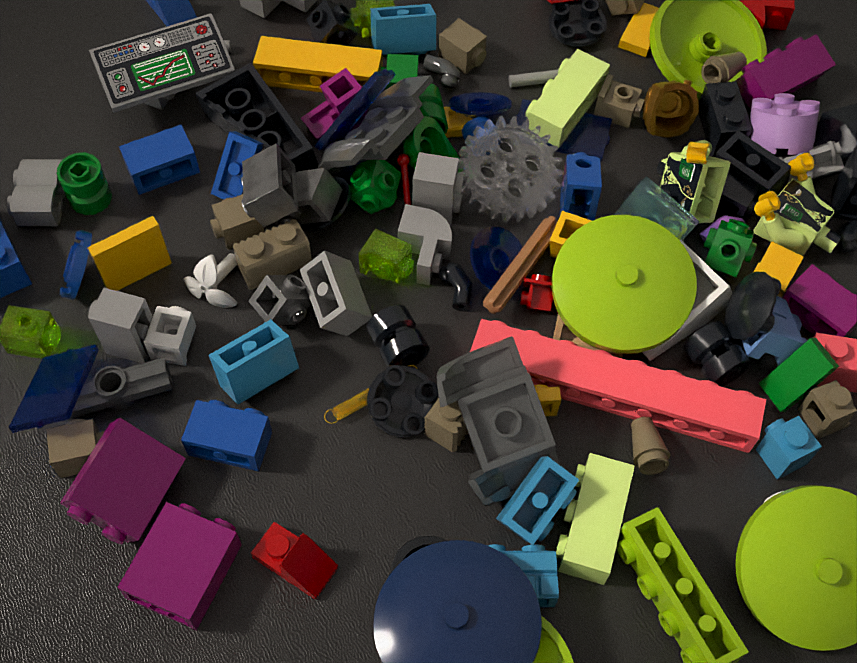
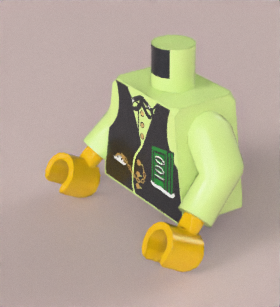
[657,140,731,240]
[753,152,842,256]

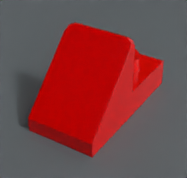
[739,0,795,30]
[251,522,339,600]

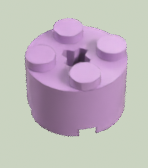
[750,93,820,155]

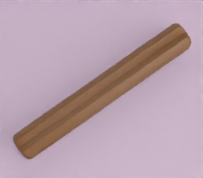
[483,216,558,314]

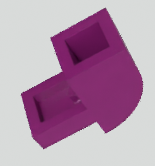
[301,68,369,145]

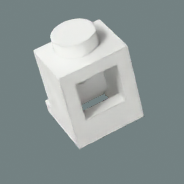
[143,306,196,366]

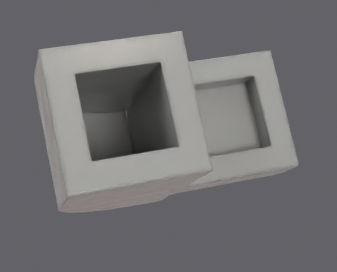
[398,204,452,286]

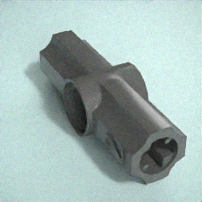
[54,357,174,421]

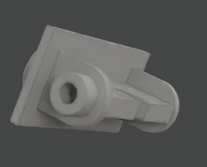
[778,141,844,183]

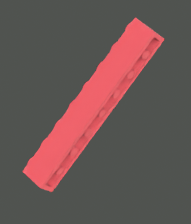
[470,319,767,453]

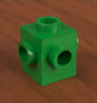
[350,160,401,214]
[703,219,757,277]

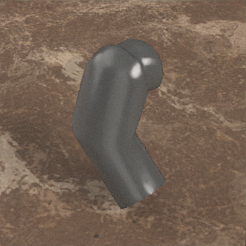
[423,54,461,88]

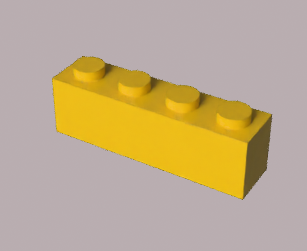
[253,36,383,99]

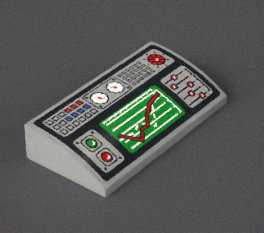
[89,13,235,113]

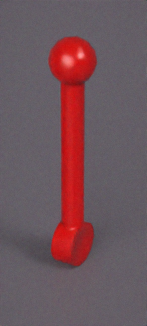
[397,154,411,205]

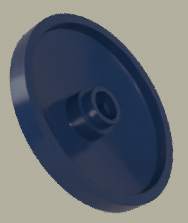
[373,540,542,663]

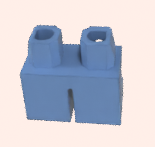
[742,296,808,366]

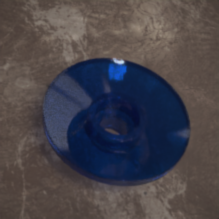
[449,92,512,119]
[470,226,524,290]

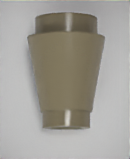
[701,52,747,84]
[631,417,671,475]

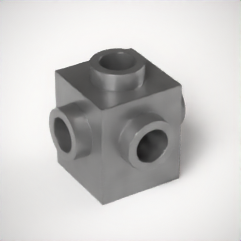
[249,275,311,325]

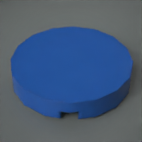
[60,230,92,301]

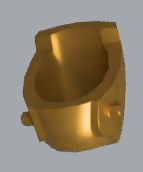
[643,80,699,138]

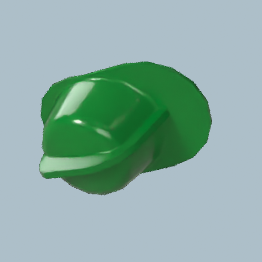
[402,116,464,173]

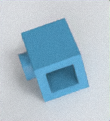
[756,416,822,480]

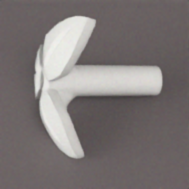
[183,253,237,308]

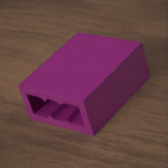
[60,418,186,545]
[117,502,242,631]

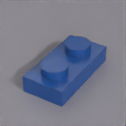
[211,131,264,200]

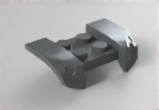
[317,75,433,177]
[437,336,561,506]

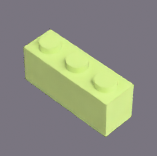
[526,49,610,148]
[556,453,635,585]

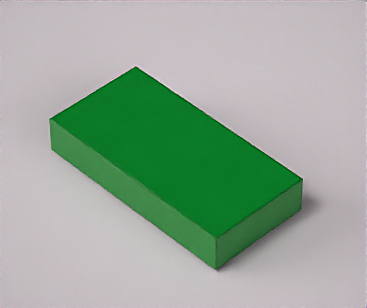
[759,338,839,412]

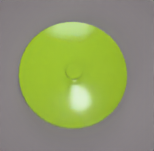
[649,0,767,100]
[551,215,697,354]
[736,485,857,651]

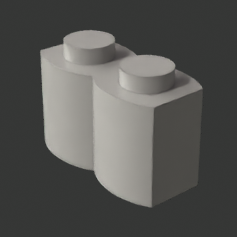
[6,159,66,226]

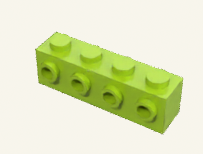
[616,507,749,663]

